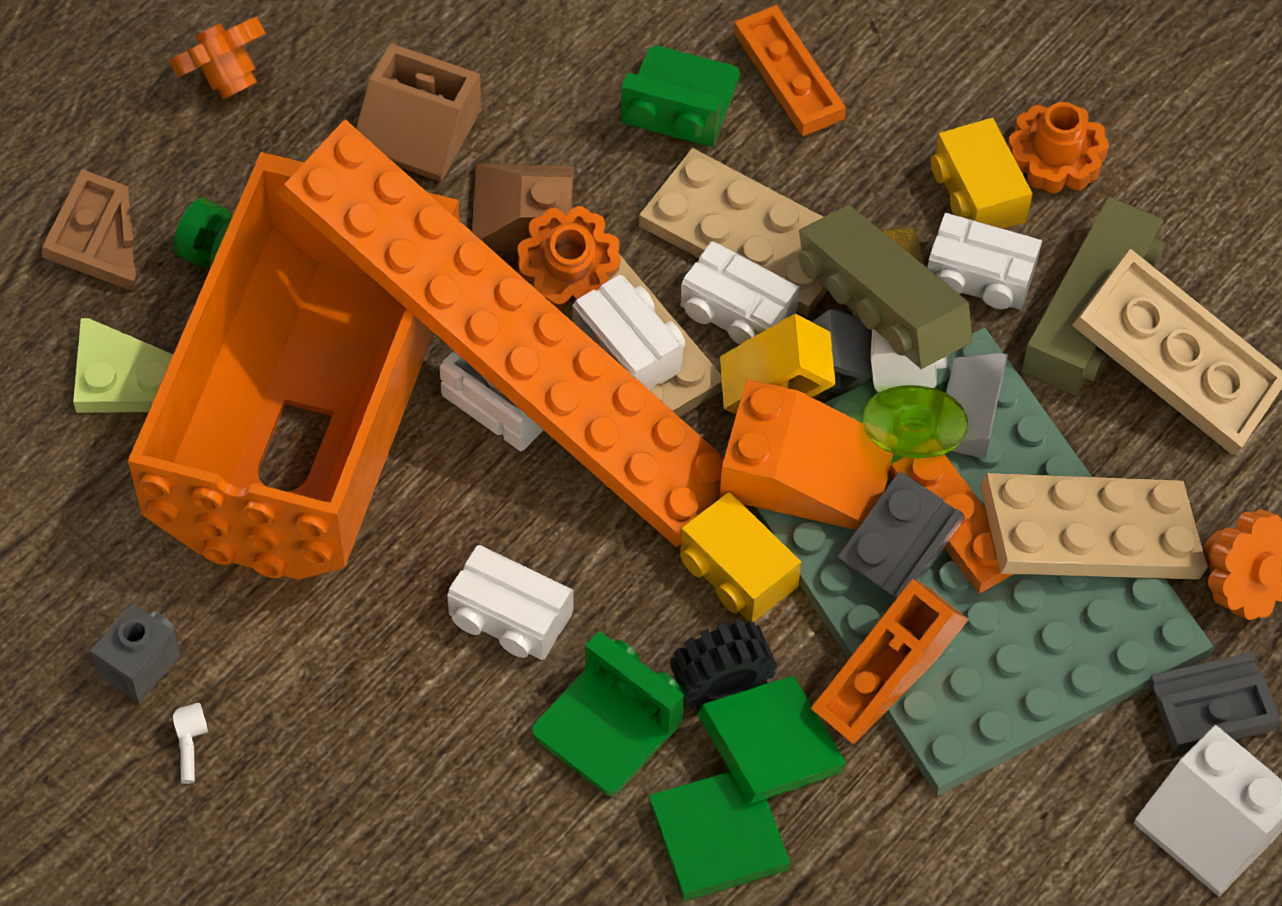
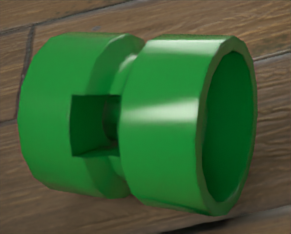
[173,197,232,268]

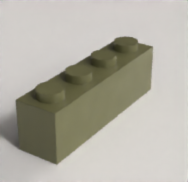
[1021,197,1166,396]
[799,205,972,369]

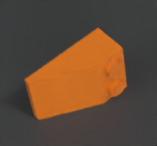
[719,379,897,530]

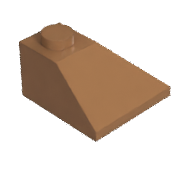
[472,164,574,251]

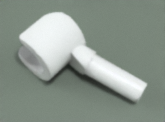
[173,703,208,784]

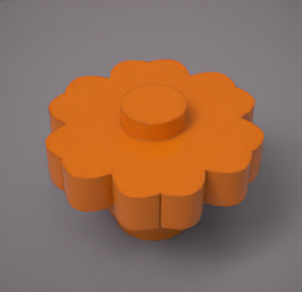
[168,16,266,100]
[1008,102,1109,193]
[517,206,621,309]
[1203,509,1282,620]

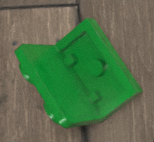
[621,46,740,147]
[533,631,684,796]

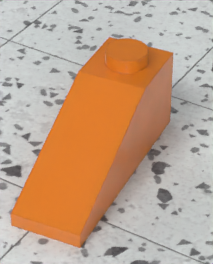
[811,579,969,744]

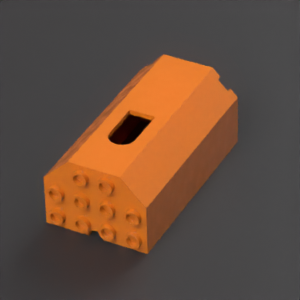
[128,152,460,580]

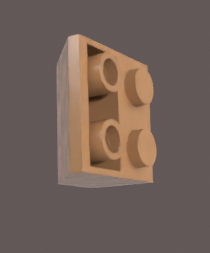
[356,43,482,182]

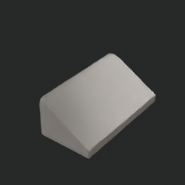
[935,353,1008,458]

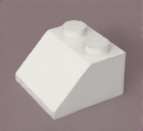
[1133,725,1282,897]

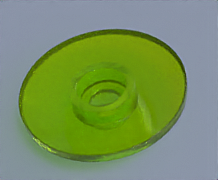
[863,385,968,458]

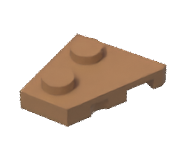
[42,169,136,291]

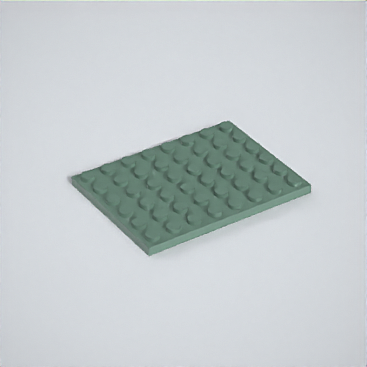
[720,328,1214,796]

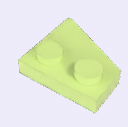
[73,318,173,413]

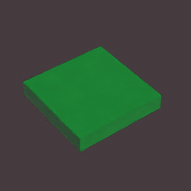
[697,675,847,804]
[649,772,790,902]

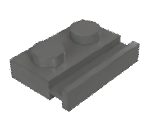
[838,471,965,599]
[1148,652,1281,754]

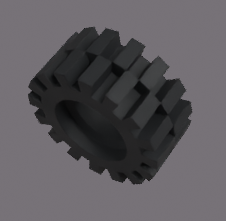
[670,620,777,711]

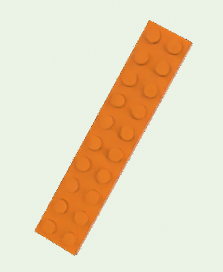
[277,119,724,548]

